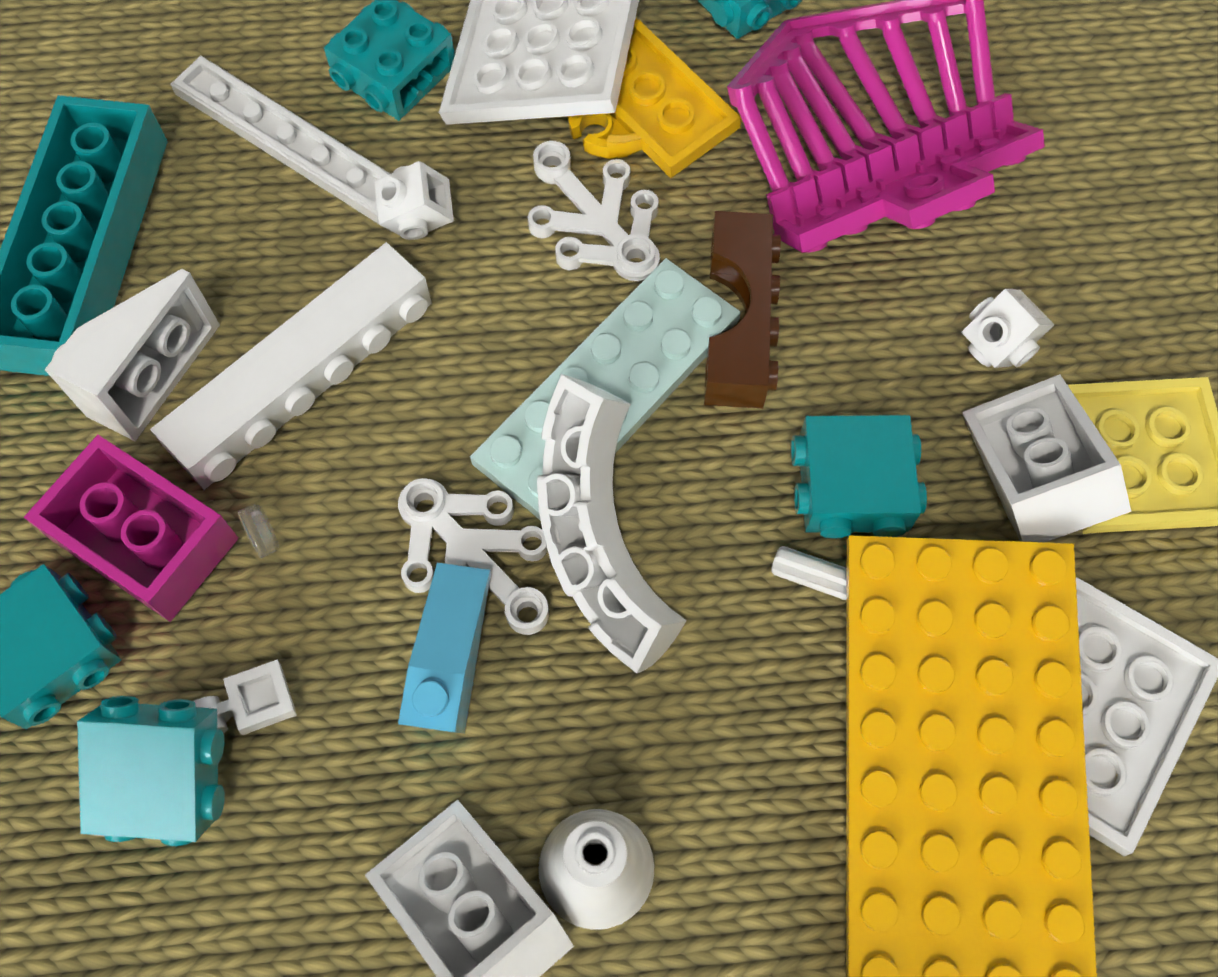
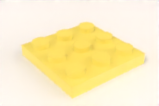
[1068,377,1218,534]

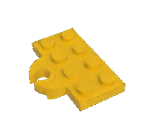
[568,17,741,178]

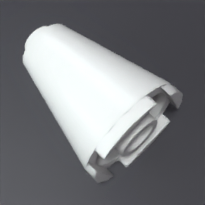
[539,809,654,930]

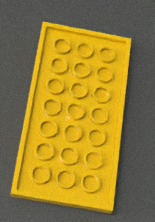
[846,535,1097,977]

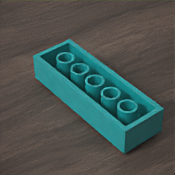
[0,95,168,376]

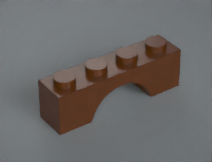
[704,211,781,409]

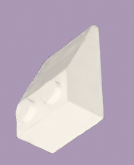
[45,269,220,441]
[962,374,1131,542]
[365,799,574,977]

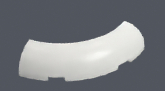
[537,374,687,673]

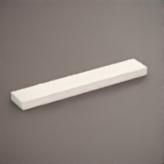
[170,56,390,224]

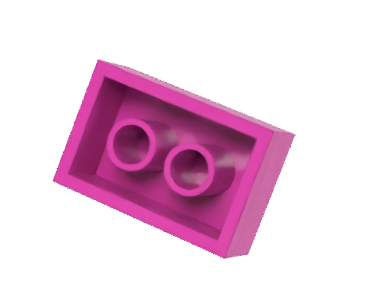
[23,434,239,622]

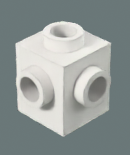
[374,161,454,240]
[961,289,1054,368]

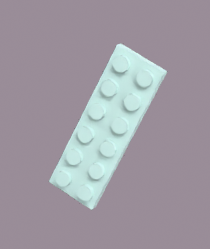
[470,258,741,521]

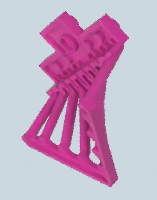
[727,0,1045,253]

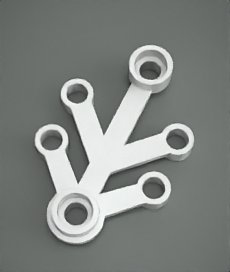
[528,141,660,281]
[398,478,549,635]

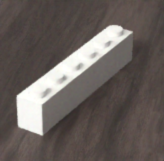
[150,242,432,490]

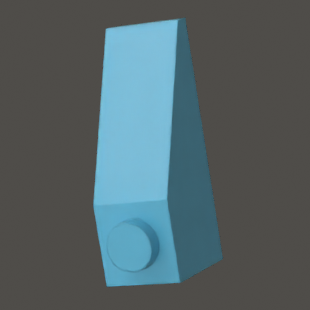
[398,563,491,734]

